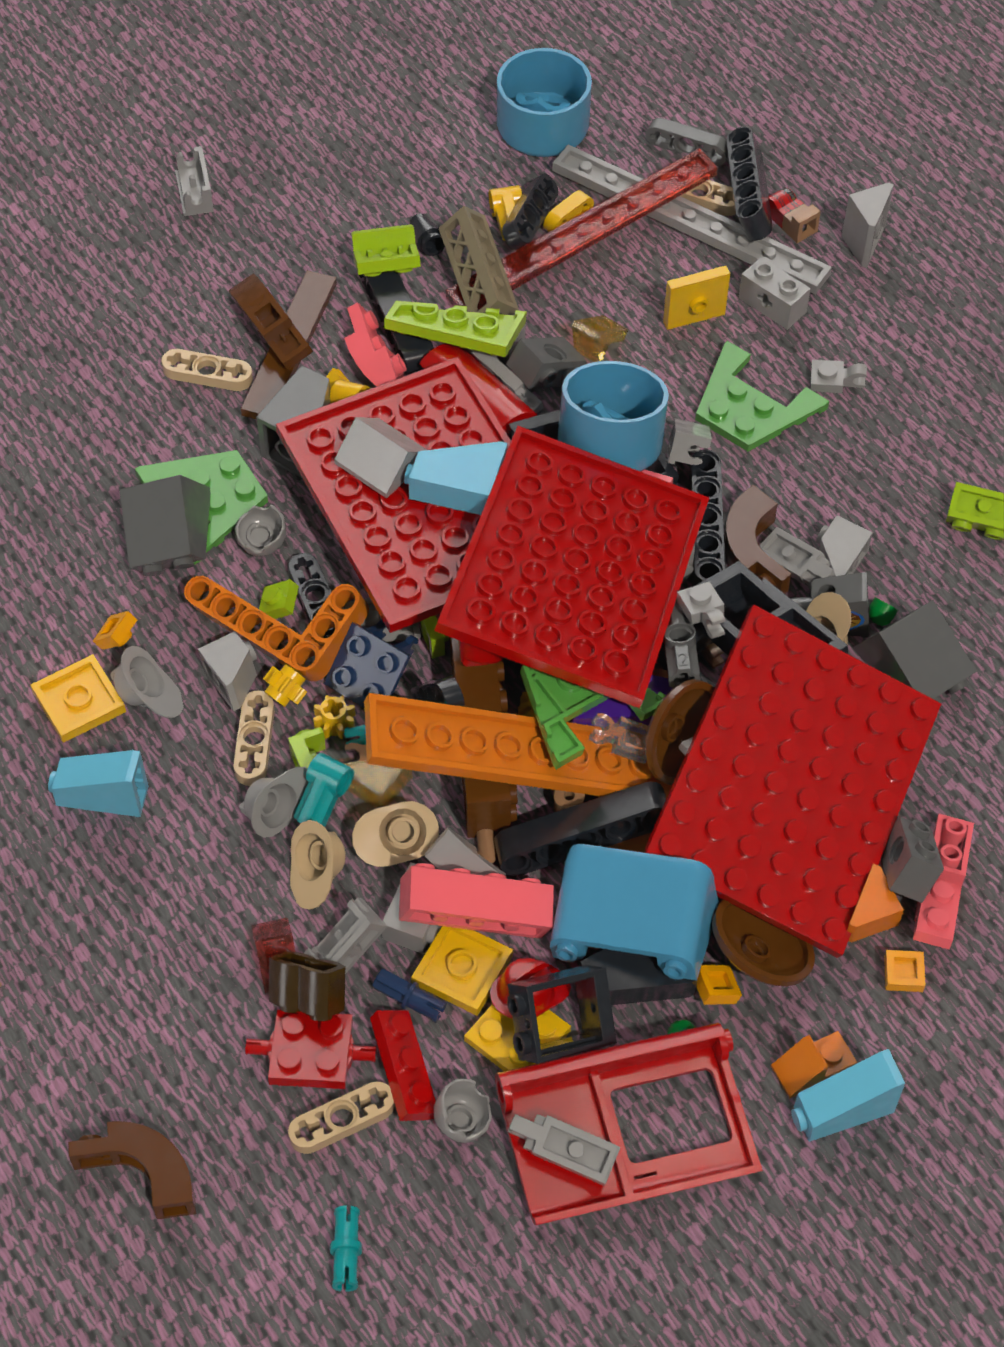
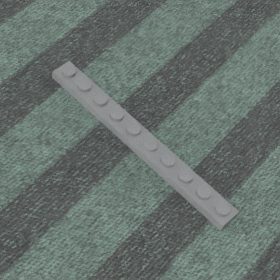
[552,144,832,295]

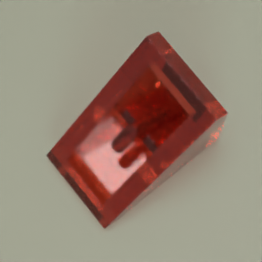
[251,918,296,993]

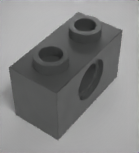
[506,337,586,389]
[881,816,944,903]

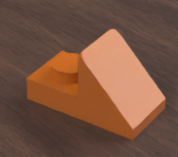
[771,1031,858,1099]

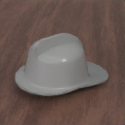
[110,646,184,718]
[239,767,309,838]

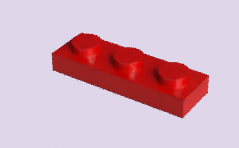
[370,1010,436,1121]

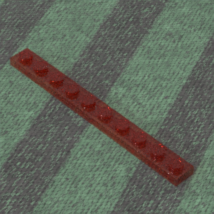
[445,148,718,312]

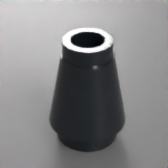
[410,213,445,256]

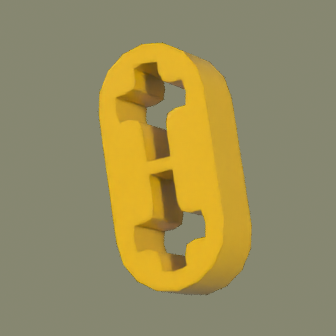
[543,190,594,238]

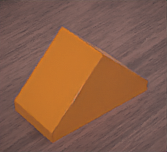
[847,864,904,943]

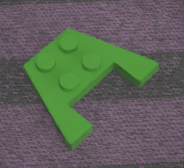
[695,340,829,452]
[135,450,268,565]
[520,665,666,770]

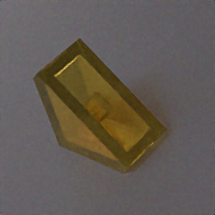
[343,760,413,809]

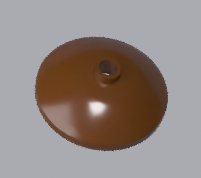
[645,679,715,785]
[712,900,815,986]

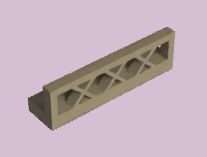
[439,206,519,315]

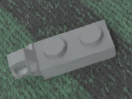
[472,350,544,413]
[759,527,835,586]
[508,1114,620,1186]

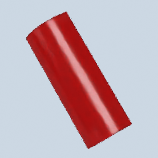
[419,343,537,433]

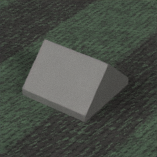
[841,183,894,268]
[334,417,426,498]

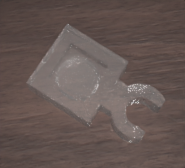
[589,713,648,764]

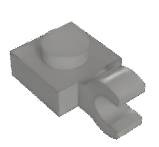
[810,360,867,394]
[677,581,725,639]

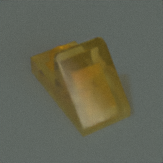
[572,315,628,362]

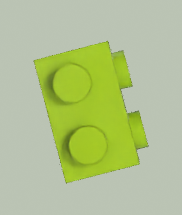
[351,224,421,277]
[946,482,1004,540]

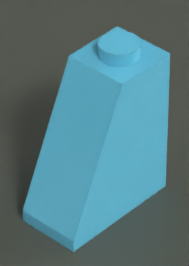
[404,442,508,515]
[48,750,149,817]
[791,1049,905,1142]

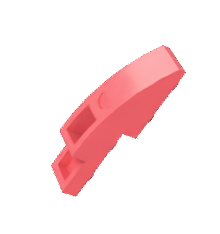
[344,302,407,387]
[913,814,974,950]

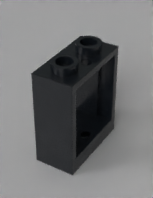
[693,561,793,656]
[507,965,617,1064]

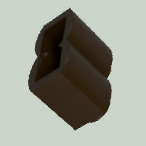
[269,951,346,1021]

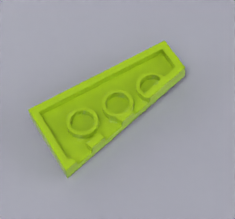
[384,301,527,357]

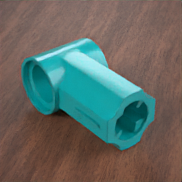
[293,752,354,827]

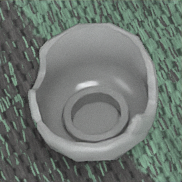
[235,505,286,556]
[434,1079,492,1143]

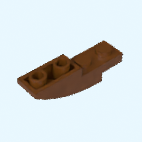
[229,273,313,370]

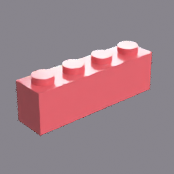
[399,863,554,938]

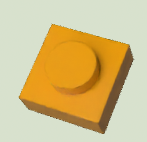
[93,611,137,650]
[884,950,925,992]
[696,965,742,1005]

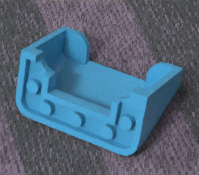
[550,844,719,980]

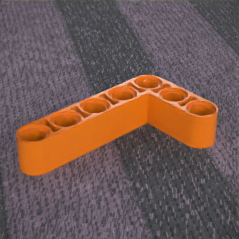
[184,576,369,682]

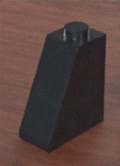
[580,949,698,1005]

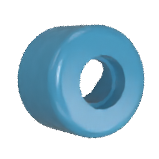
[497,48,592,157]
[558,361,669,471]

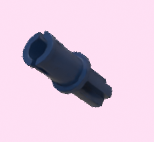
[373,969,447,1023]

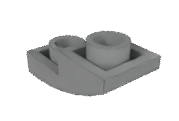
[425,827,507,879]

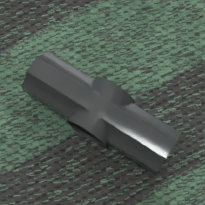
[664,601,700,688]

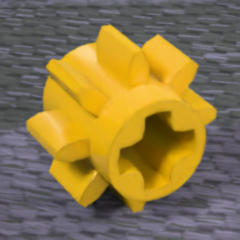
[263,664,307,707]
[313,695,356,739]

